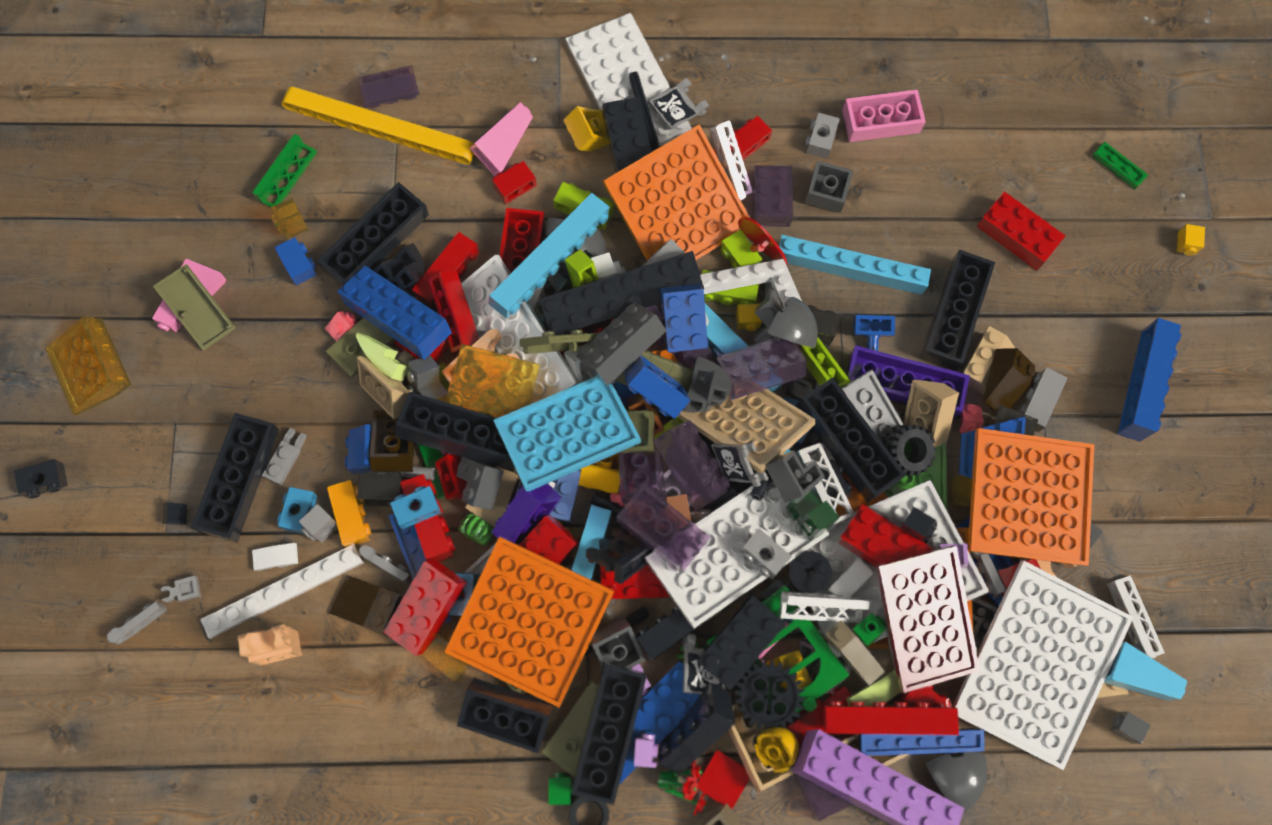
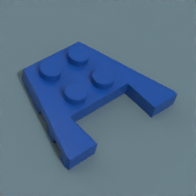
[959,417,1026,478]

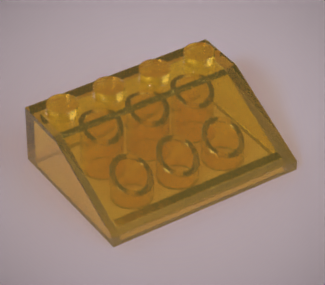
[46,316,131,415]
[446,344,540,418]

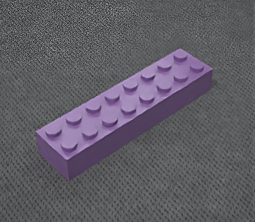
[792,729,964,825]

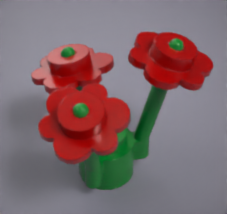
[658,761,707,816]

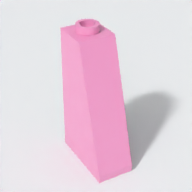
[470,102,533,177]
[152,259,226,332]

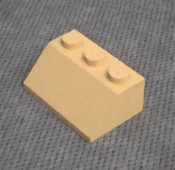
[961,326,1015,395]
[357,356,412,419]
[903,380,959,447]

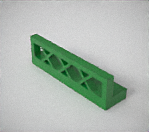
[252,134,318,211]

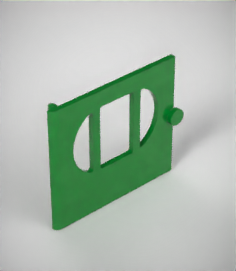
[706,586,849,728]

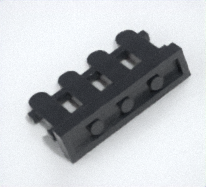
[586,522,672,584]

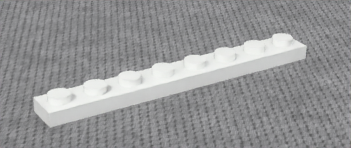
[201,544,364,639]

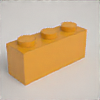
[327,480,371,548]

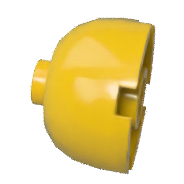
[755,727,799,773]

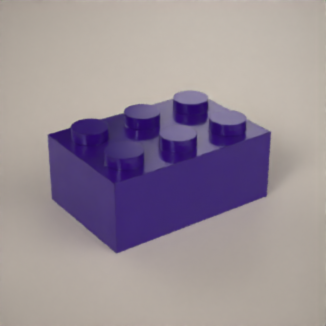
[492,483,562,545]

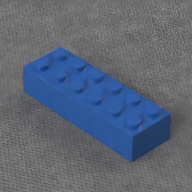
[337,266,452,360]
[1117,318,1181,442]

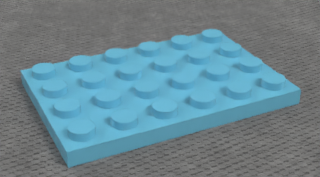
[494,377,641,492]

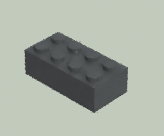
[576,302,667,386]

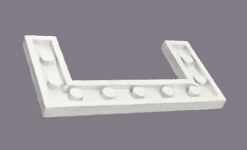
[700,259,802,326]

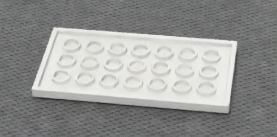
[566,13,692,146]
[461,255,579,413]
[645,481,829,629]

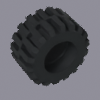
[881,425,936,475]

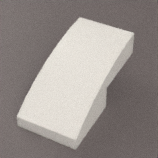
[252,543,298,571]
[829,558,875,596]

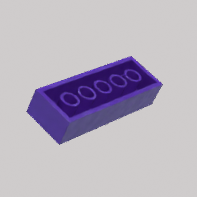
[846,345,970,418]

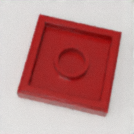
[697,750,750,809]

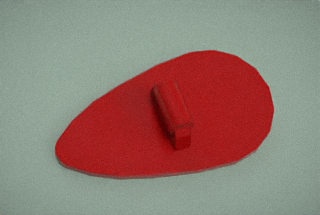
[738,217,788,265]

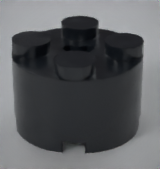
[789,551,832,594]

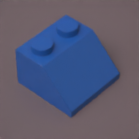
[345,424,374,474]

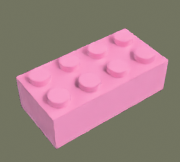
[842,90,926,142]

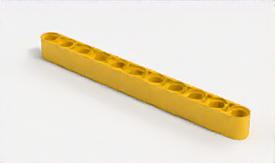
[281,87,474,165]

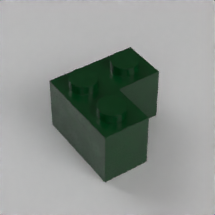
[786,490,840,541]

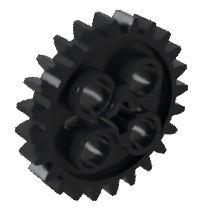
[735,660,805,730]

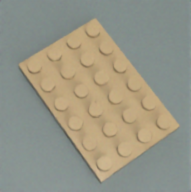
[677,362,815,473]

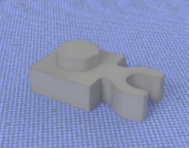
[161,576,201,603]

